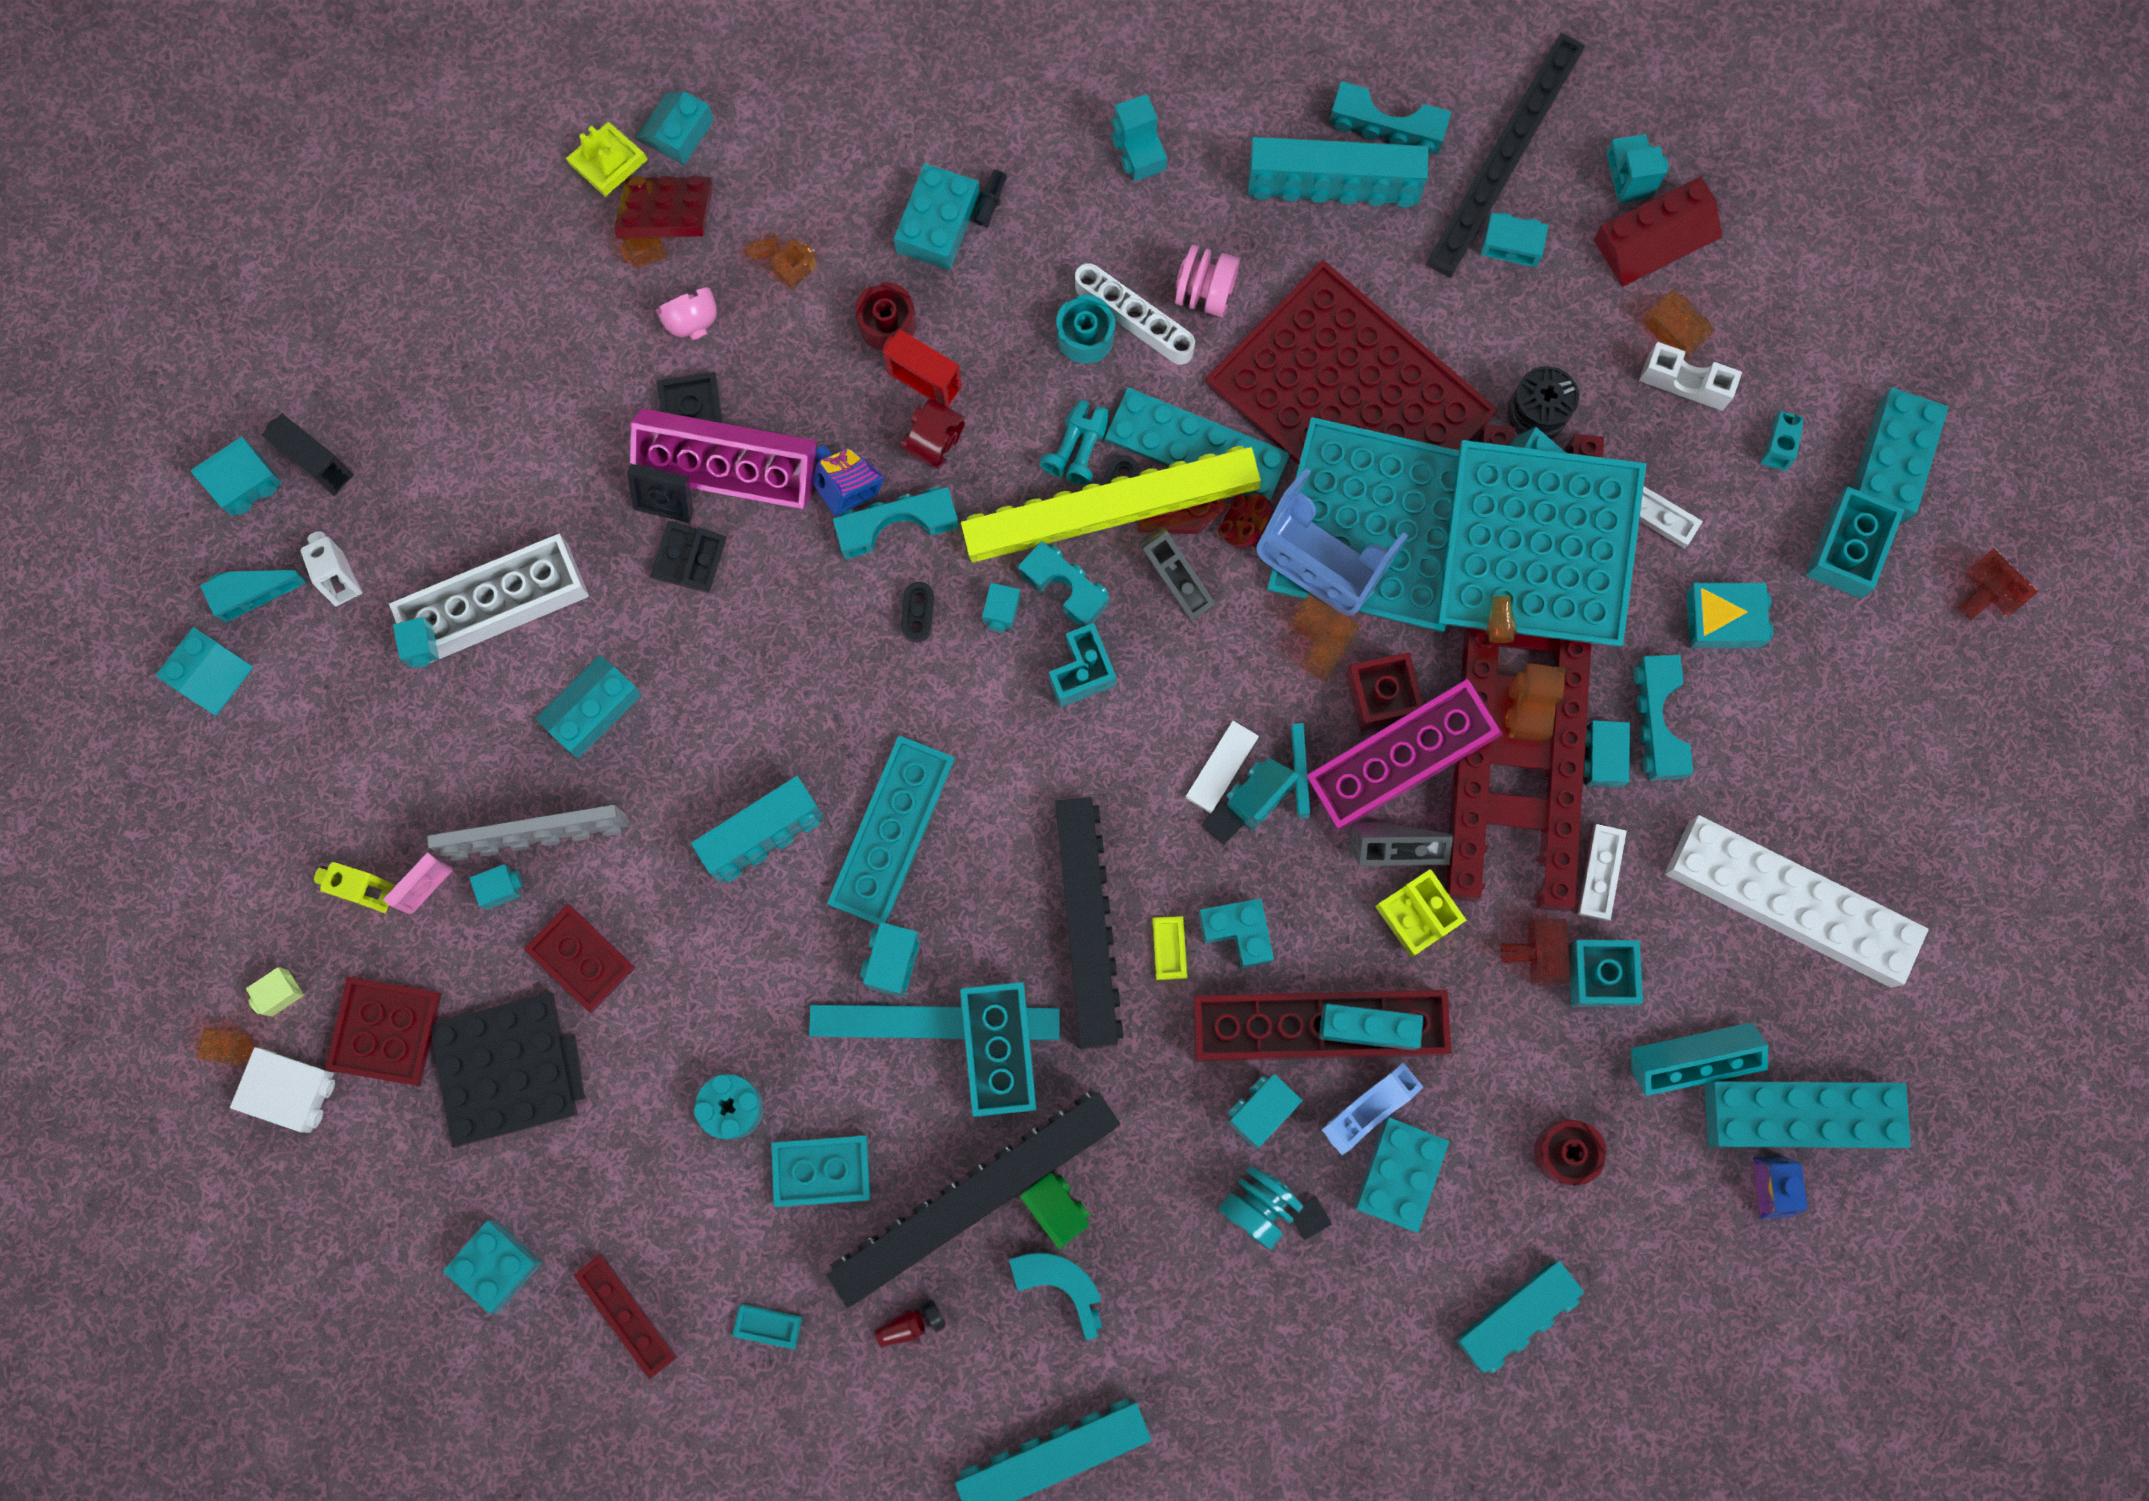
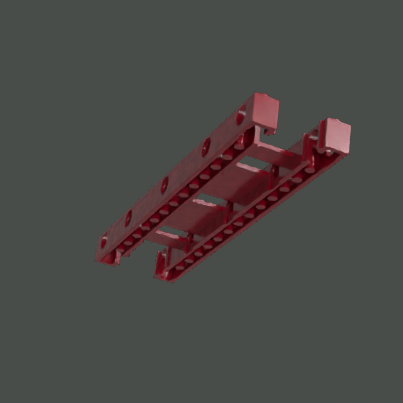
[1445,424,1604,912]

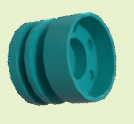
[1217,1165,1304,1251]

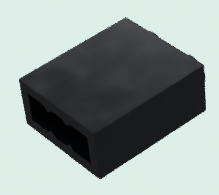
[262,413,354,496]

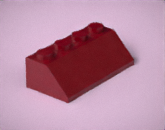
[1593,176,1722,287]

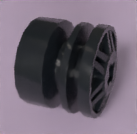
[1507,366,1580,439]

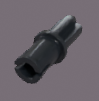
[971,169,1007,228]

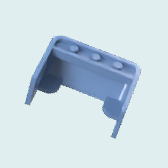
[1256,468,1408,616]

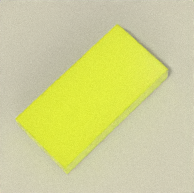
[1152,916,1187,980]

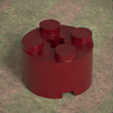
[855,282,917,351]
[900,399,965,469]
[1534,1120,1606,1185]

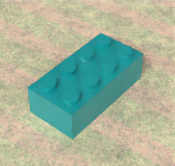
[1852,387,1949,523]
[690,776,824,883]
[960,981,1037,1117]

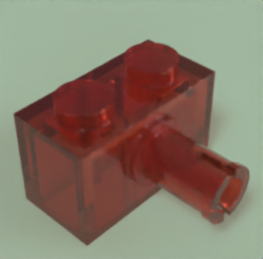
[1958,548,2039,621]
[1500,919,1570,985]

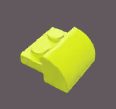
[1375,869,1467,958]

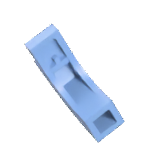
[1322,1062,1423,1155]

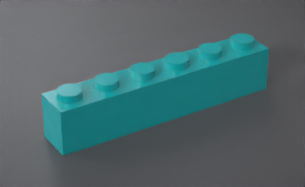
[955,1398,1152,1501]

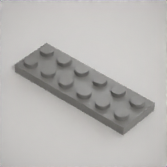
[427,805,629,861]

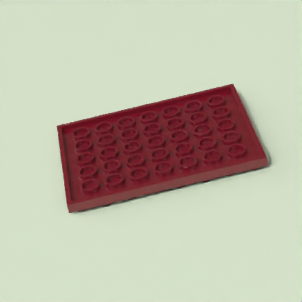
[1205,259,1498,465]

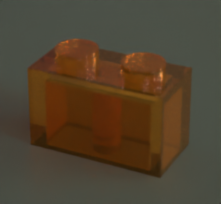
[1642,289,1715,360]

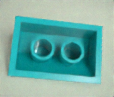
[535,654,642,759]

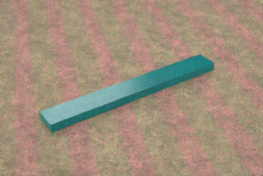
[809,1005,1060,1040]

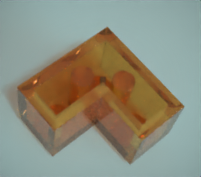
[1290,594,1361,683]
[1506,663,1566,742]

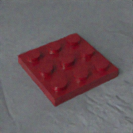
[614,175,712,238]
[325,977,442,1086]

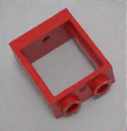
[883,329,962,407]

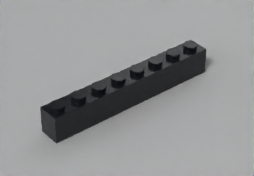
[1055,797,1124,1050]

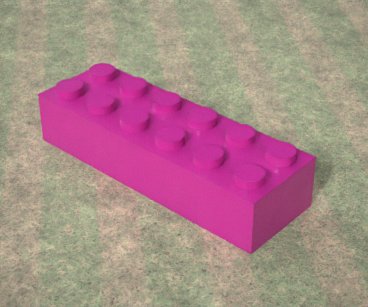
[630,409,817,509]
[1306,679,1503,829]

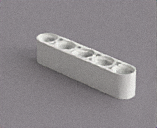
[1075,263,1195,364]

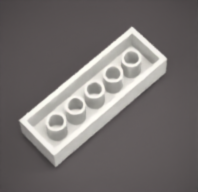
[389,533,589,663]

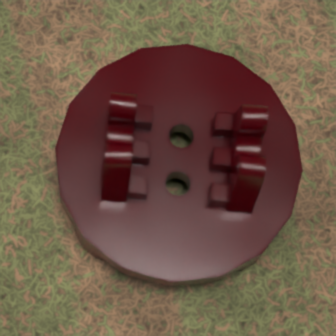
[1218,494,1274,548]

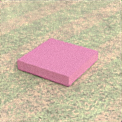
[383,852,453,914]

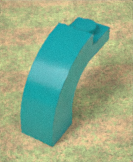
[1009,1253,1103,1341]

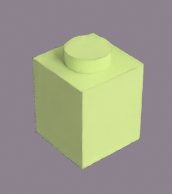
[246,967,304,1017]

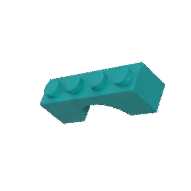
[1329,81,1452,155]
[833,487,959,559]
[1633,655,1694,781]

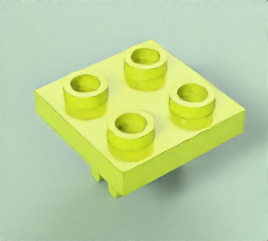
[566,122,648,197]

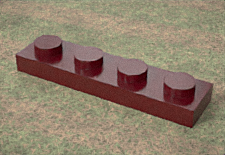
[573,1254,678,1379]

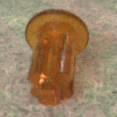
[744,232,781,260]

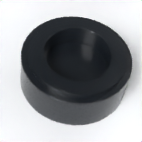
[920,1299,946,1333]

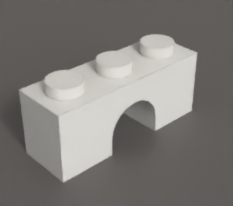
[1639,342,1742,411]

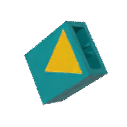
[1686,583,1774,648]

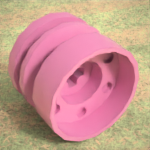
[1175,244,1241,318]

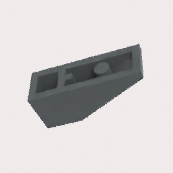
[1138,526,1216,621]
[1350,822,1453,866]

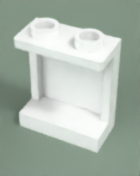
[230,1047,335,1133]

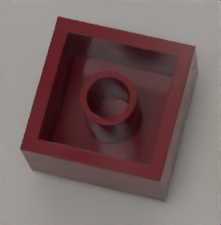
[1346,652,1423,731]

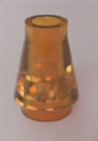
[1486,596,1517,643]

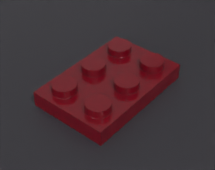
[524,904,636,1013]

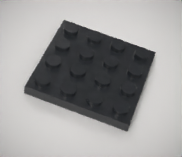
[431,992,578,1148]

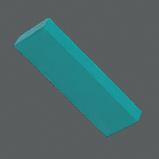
[1291,723,1310,819]

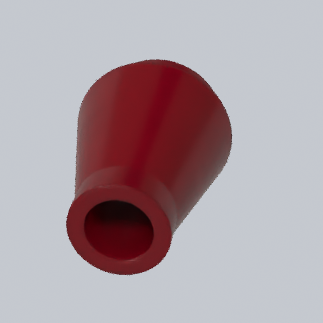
[875,1309,925,1347]

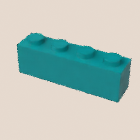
[1631,1022,1768,1096]
[1454,1260,1584,1374]

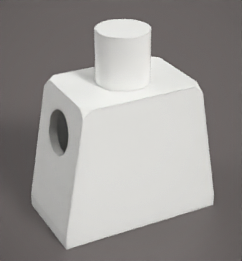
[301,532,362,607]

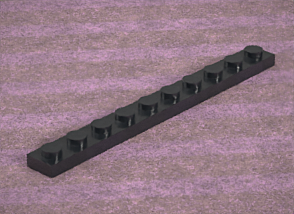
[1426,33,1586,278]

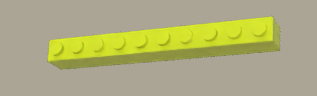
[961,446,1261,562]

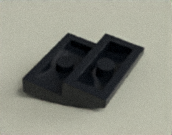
[650,520,727,593]

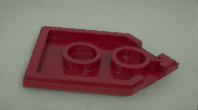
[1138,499,1229,534]

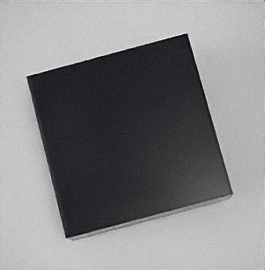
[1201,802,1245,846]
[1288,1196,1332,1240]

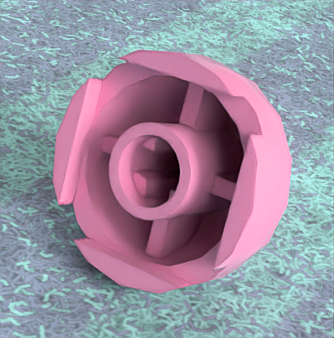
[656,287,717,341]

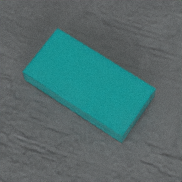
[732,1304,803,1350]

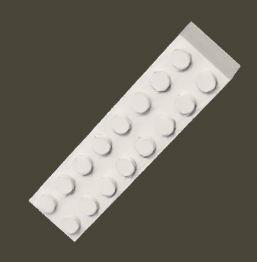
[1664,815,1929,988]

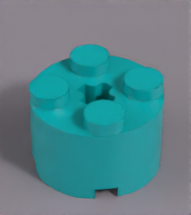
[1056,295,1115,364]
[694,1075,763,1140]

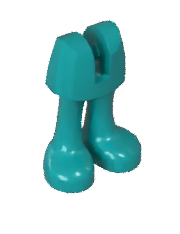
[1039,399,1108,486]

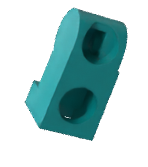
[1760,410,1804,471]

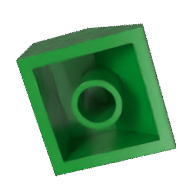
[1020,1173,1091,1249]

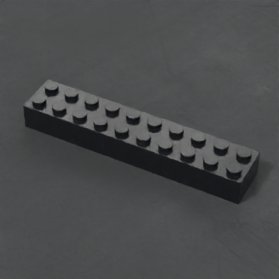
[826,1091,1121,1308]

